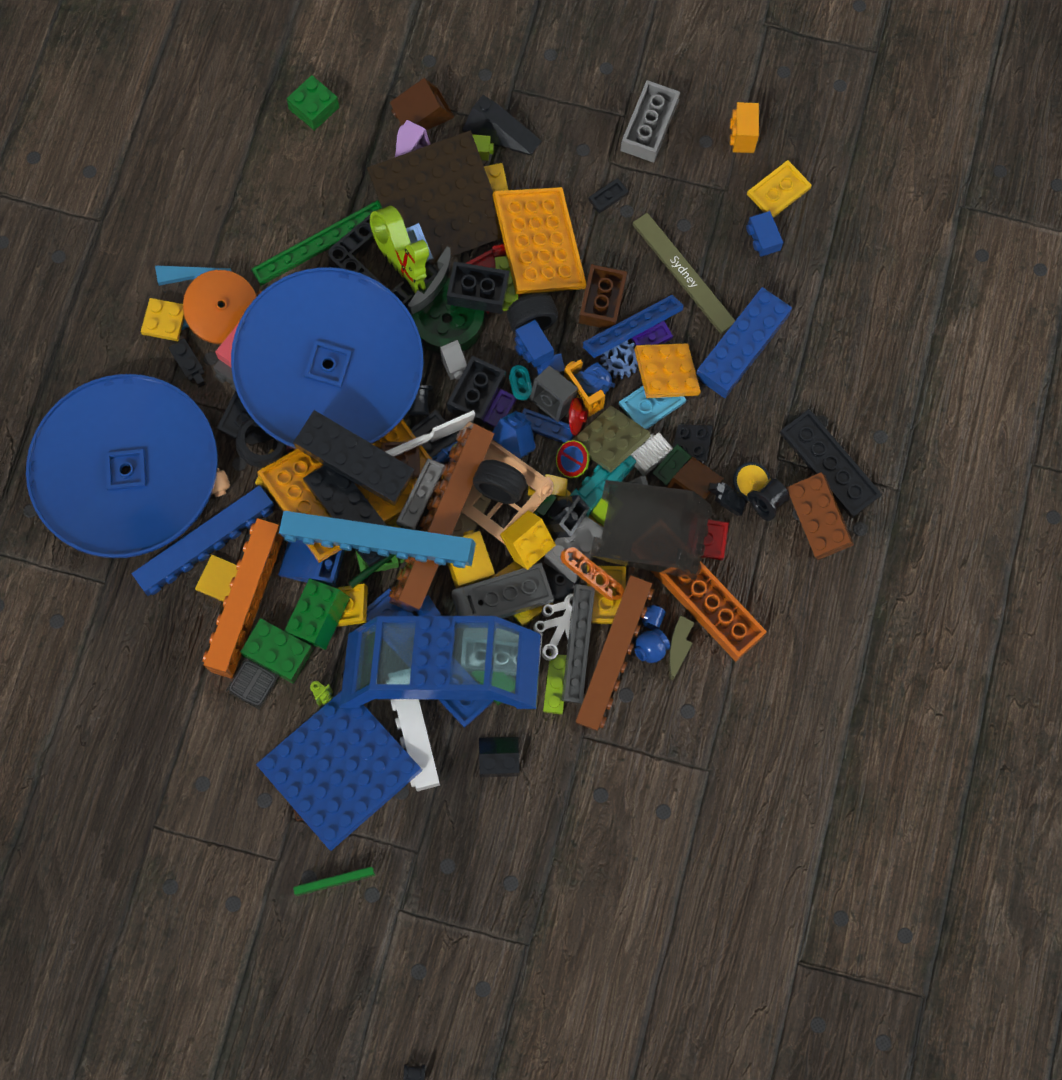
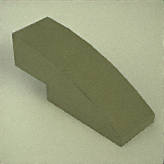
[668,616,694,680]

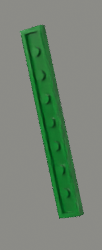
[251,200,382,286]

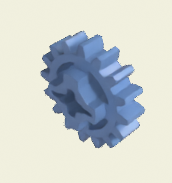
[600,340,638,379]

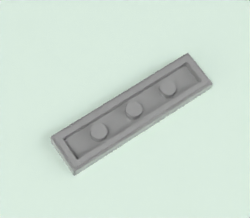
[396,458,445,530]

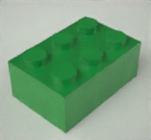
[284,579,351,650]
[240,618,313,684]

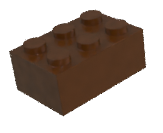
[579,264,627,329]

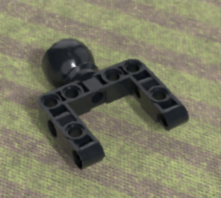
[328,214,439,308]

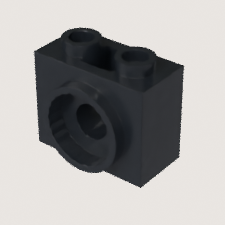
[543,495,590,538]

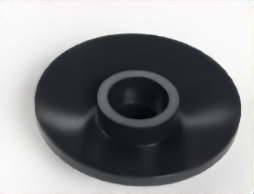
[545,566,579,601]

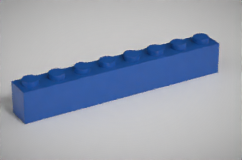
[131,485,275,596]

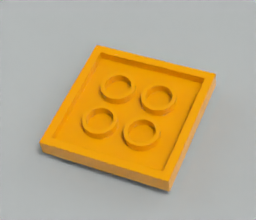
[634,343,701,398]

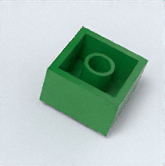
[286,75,339,131]

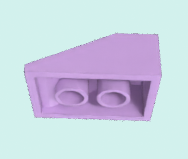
[395,120,431,157]

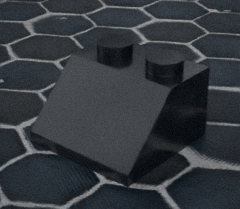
[479,737,520,778]

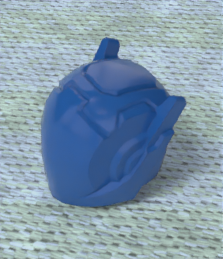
[574,362,615,397]

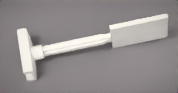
[385,410,475,457]

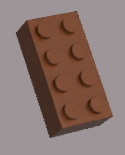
[786,472,854,560]

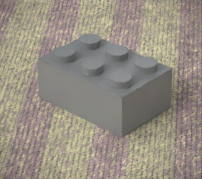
[543,516,609,583]

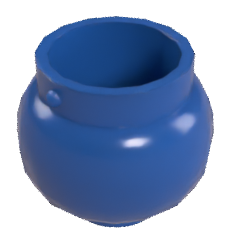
[634,628,670,663]

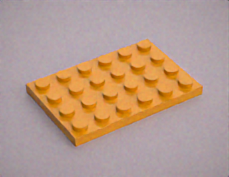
[492,187,587,294]

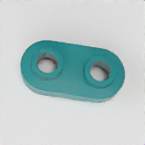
[509,365,532,400]

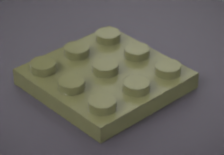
[572,406,651,473]

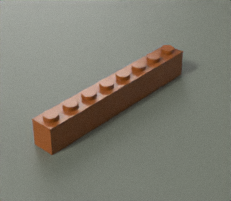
[575,575,654,732]

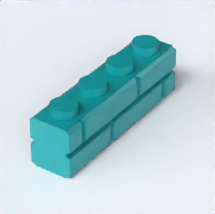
[570,456,636,517]

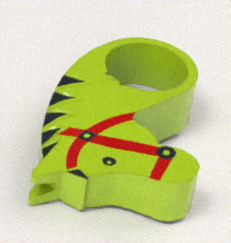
[370,206,429,293]

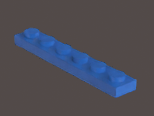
[583,295,683,358]

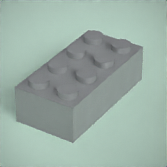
[620,80,680,163]

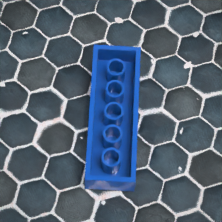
[696,287,792,398]

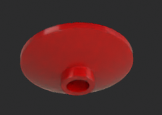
[569,398,587,435]

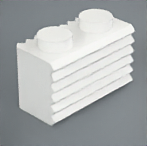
[630,432,673,476]

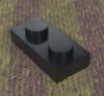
[588,178,629,214]

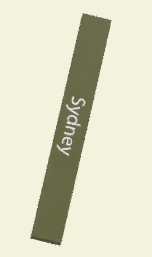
[633,213,735,334]

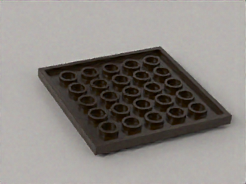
[367,130,502,264]

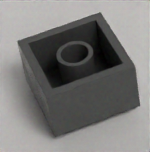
[530,366,578,422]

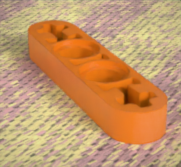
[560,547,624,601]

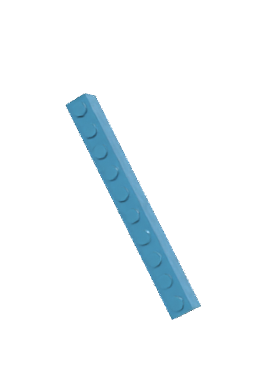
[279,511,476,568]

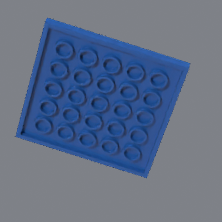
[256,691,423,851]

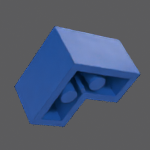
[514,320,554,367]

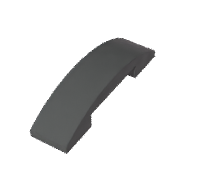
[408,246,451,314]

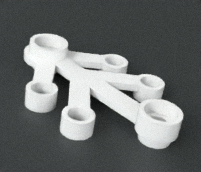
[533,593,573,661]

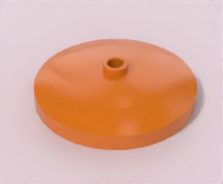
[183,270,257,344]

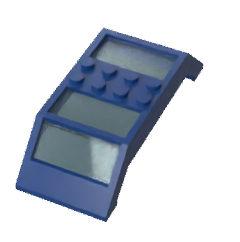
[340,616,541,709]

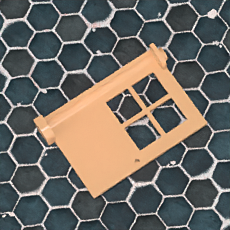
[461,421,553,544]

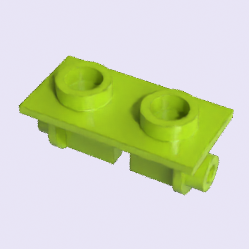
[310,681,333,707]

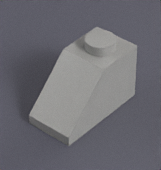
[440,340,467,380]

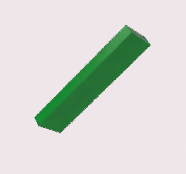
[293,867,375,896]

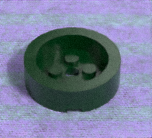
[411,278,484,355]

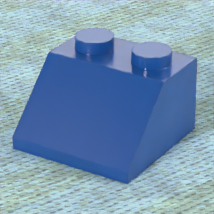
[492,411,536,459]

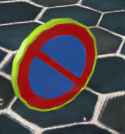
[556,440,590,478]

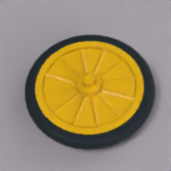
[733,462,770,501]

